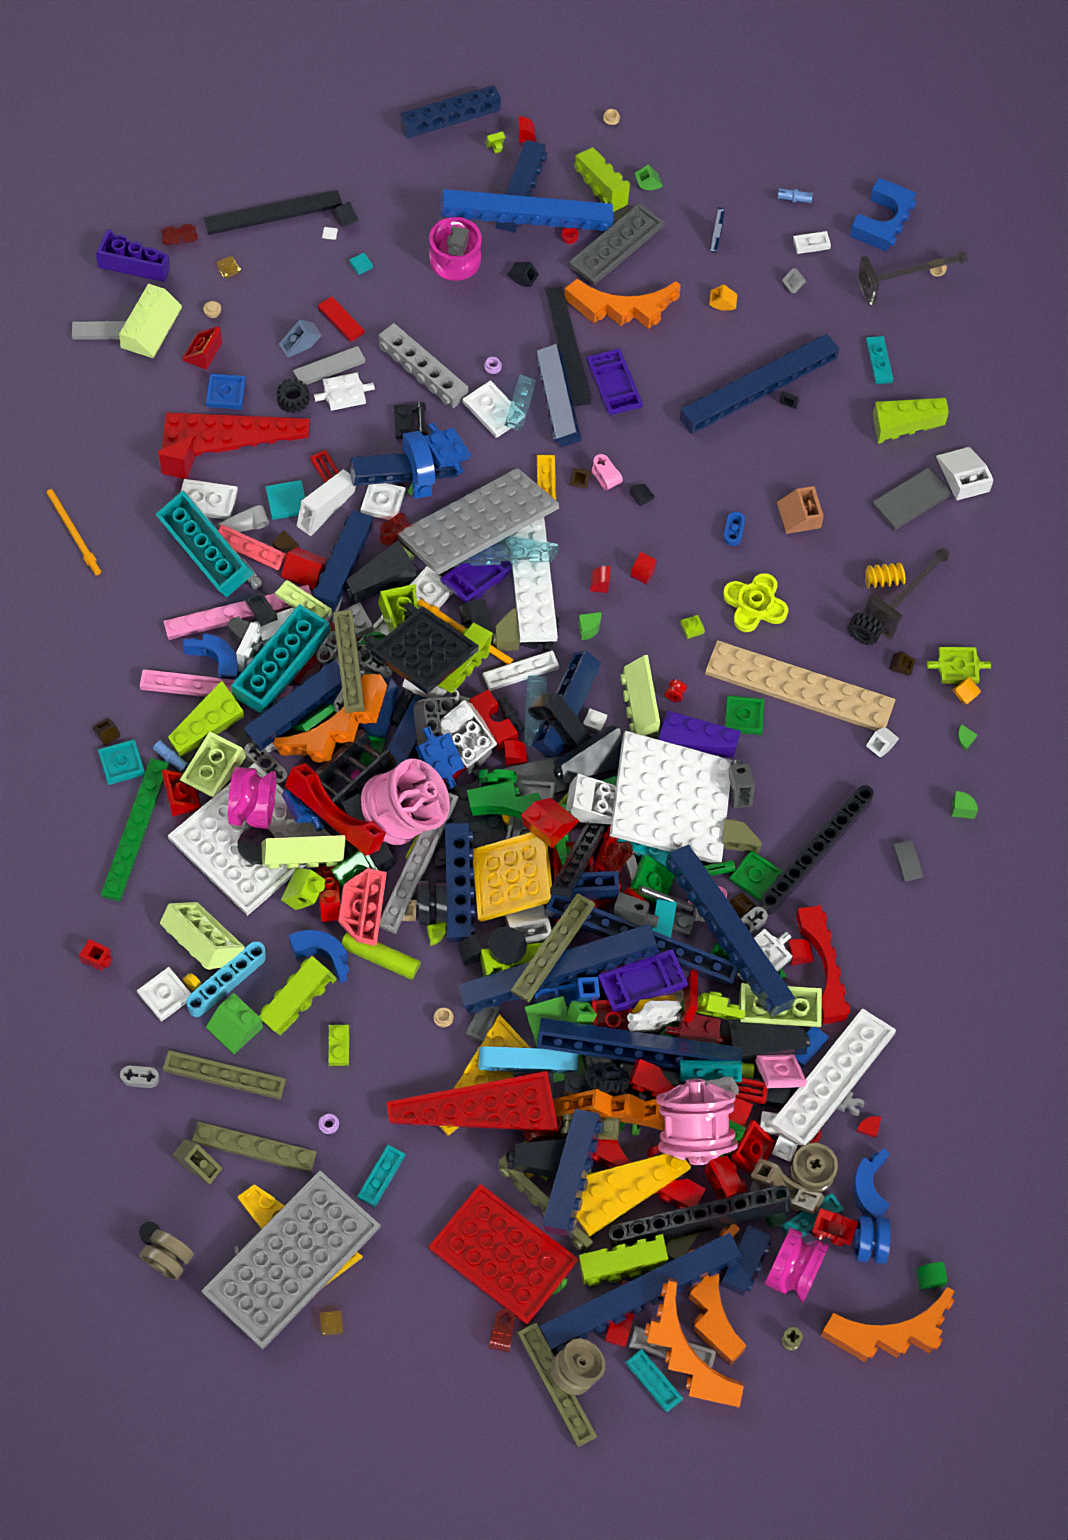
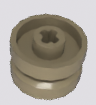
[790,1143,838,1193]
[139,1229,194,1281]
[550,1338,606,1395]

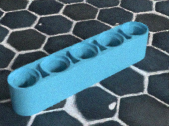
[186,941,266,1017]
[478,1047,578,1074]

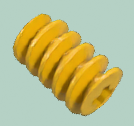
[865,562,906,589]

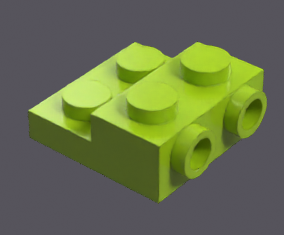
[696,992,745,1020]

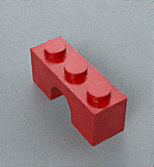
[469,689,518,752]

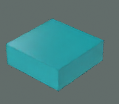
[349,253,373,275]

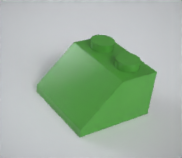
[206,993,263,1055]

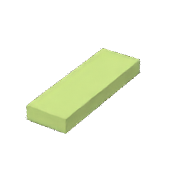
[275,580,331,619]

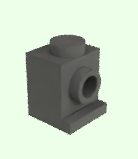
[447,225,469,257]
[227,616,250,645]

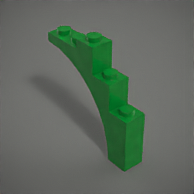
[467,780,572,866]

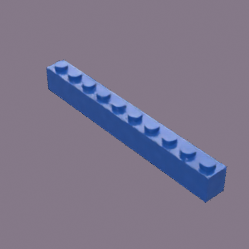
[440,189,614,231]

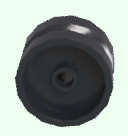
[417,880,447,924]

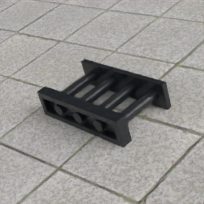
[315,729,396,811]

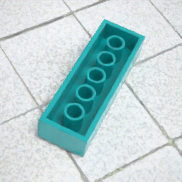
[155,490,254,598]
[231,604,331,714]

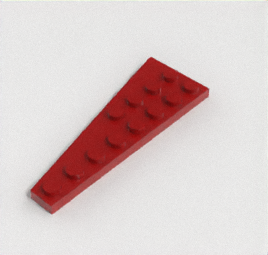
[162,412,310,456]
[386,1071,558,1131]

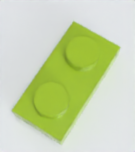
[329,1025,349,1066]

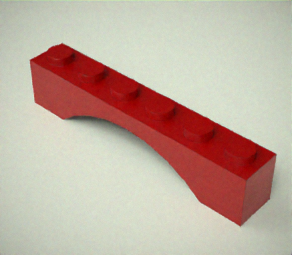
[285,763,386,856]
[796,905,850,1025]
[629,1059,753,1127]
[592,1139,706,1210]

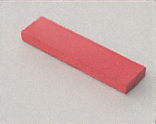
[219,524,287,571]

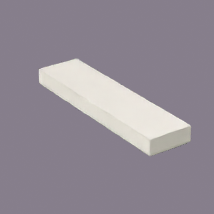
[482,650,559,691]

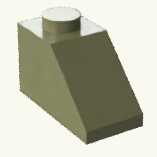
[492,608,520,651]
[722,819,762,854]
[172,1139,223,1185]

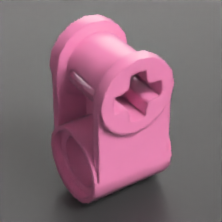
[592,454,623,490]

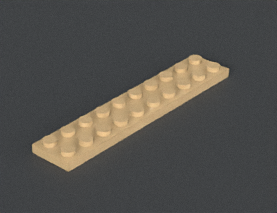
[705,640,896,731]

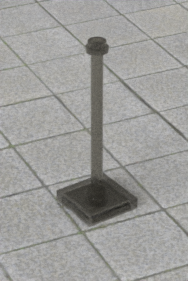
[857,251,968,305]
[863,548,950,640]

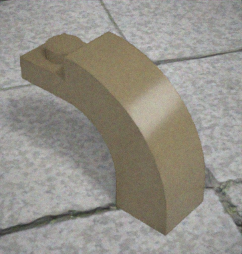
[751,1158,825,1215]

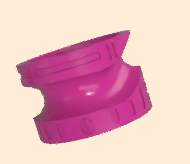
[429,217,482,281]
[228,767,276,829]
[765,1227,829,1303]

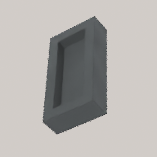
[465,1006,501,1043]

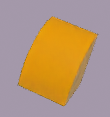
[709,284,737,311]
[952,676,981,705]

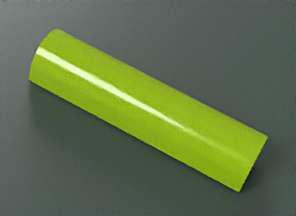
[341,932,421,980]

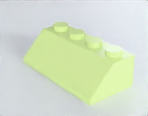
[119,284,182,358]
[620,655,660,739]
[261,835,345,869]
[160,902,245,969]
[739,983,822,1027]

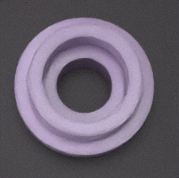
[484,357,502,374]
[319,1114,339,1134]

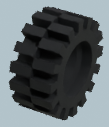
[277,379,310,413]
[847,612,883,645]

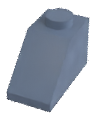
[279,320,322,357]

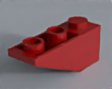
[318,865,340,922]

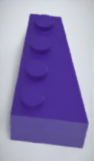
[96,228,170,282]
[658,710,741,758]

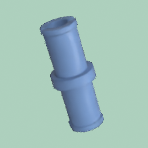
[777,188,813,204]
[153,740,189,773]

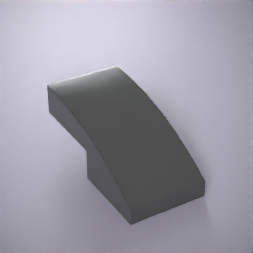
[892,840,923,882]

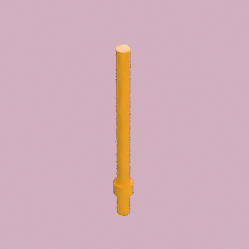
[46,489,101,575]
[418,598,514,664]

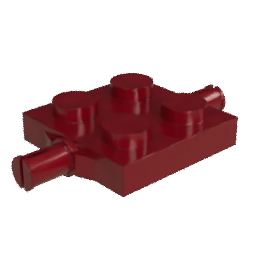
[664,1012,731,1046]

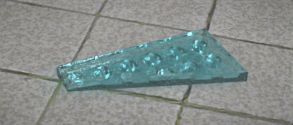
[453,536,559,567]

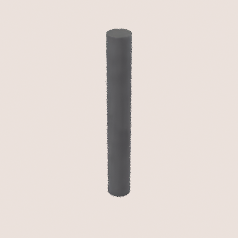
[639,885,694,912]

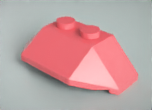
[338,868,387,946]

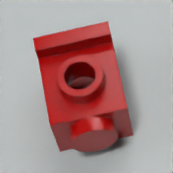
[79,939,113,971]

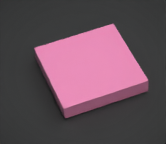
[755,1054,807,1088]

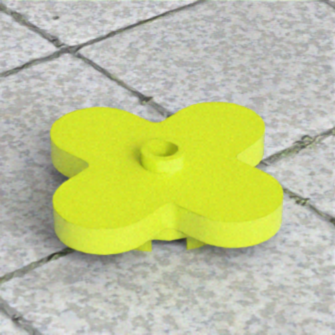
[723,573,788,632]

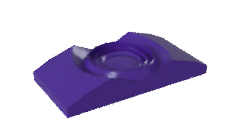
[586,348,643,416]
[440,544,512,603]
[598,949,688,1012]

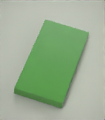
[524,996,586,1083]

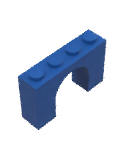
[850,178,917,252]

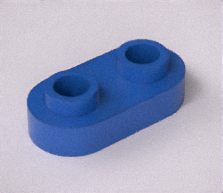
[723,512,746,546]

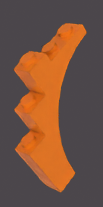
[564,279,681,329]
[273,674,387,762]
[688,1224,746,1366]
[644,1278,744,1407]
[821,1287,955,1362]

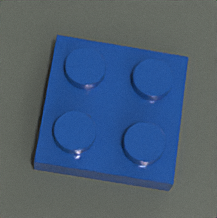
[206,373,246,410]

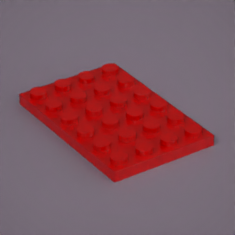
[428,1184,579,1326]

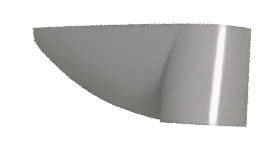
[215,505,269,532]

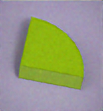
[427,923,447,946]

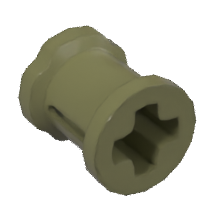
[781,1327,803,1351]

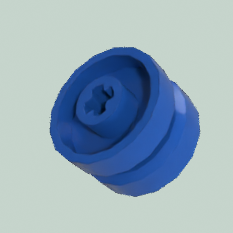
[854,1216,891,1265]

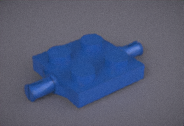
[424,422,471,475]
[415,726,465,789]
[282,790,327,832]

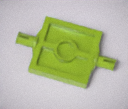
[927,647,991,684]

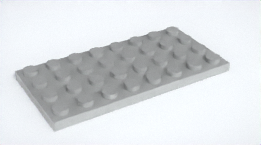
[397,468,559,575]
[201,1171,381,1350]

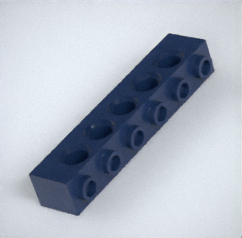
[400,85,501,139]
[445,823,475,942]

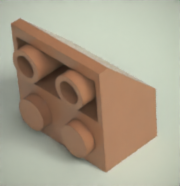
[777,486,824,534]

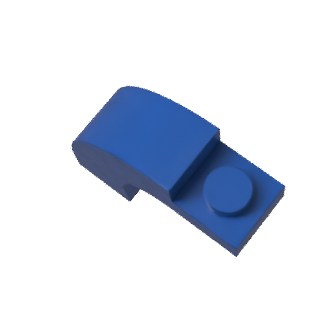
[402,431,435,499]
[183,633,239,680]
[288,930,349,983]
[534,977,600,1007]
[853,1148,890,1224]

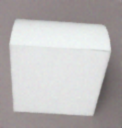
[866,727,899,758]

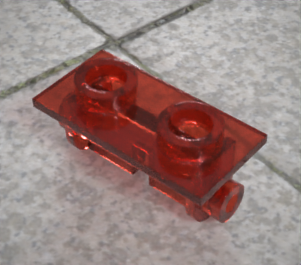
[161,224,198,246]

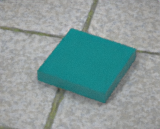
[266,480,305,520]
[98,739,145,785]

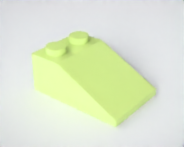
[180,732,246,798]

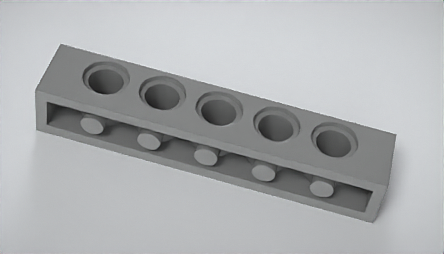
[379,323,468,409]

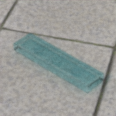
[504,374,537,431]
[524,676,547,746]

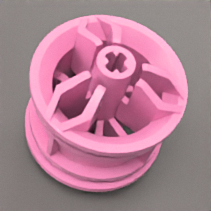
[361,759,450,845]
[656,1079,738,1165]

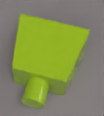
[281,868,325,910]

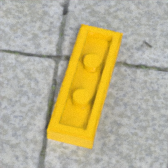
[537,455,556,500]

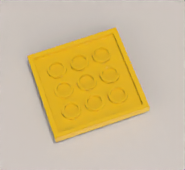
[473,832,552,922]

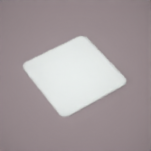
[322,227,338,240]

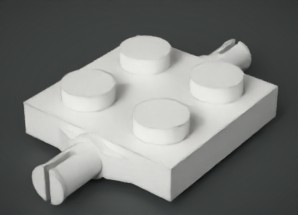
[314,373,375,411]
[737,929,793,980]
[627,1000,682,1032]

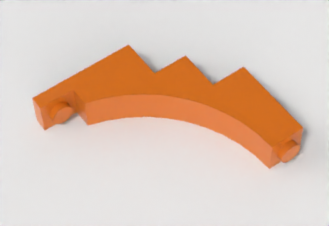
[553,1089,665,1131]

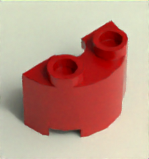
[812,1208,858,1247]

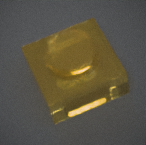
[216,256,240,279]
[320,1310,343,1336]

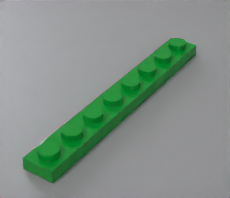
[101,758,169,902]

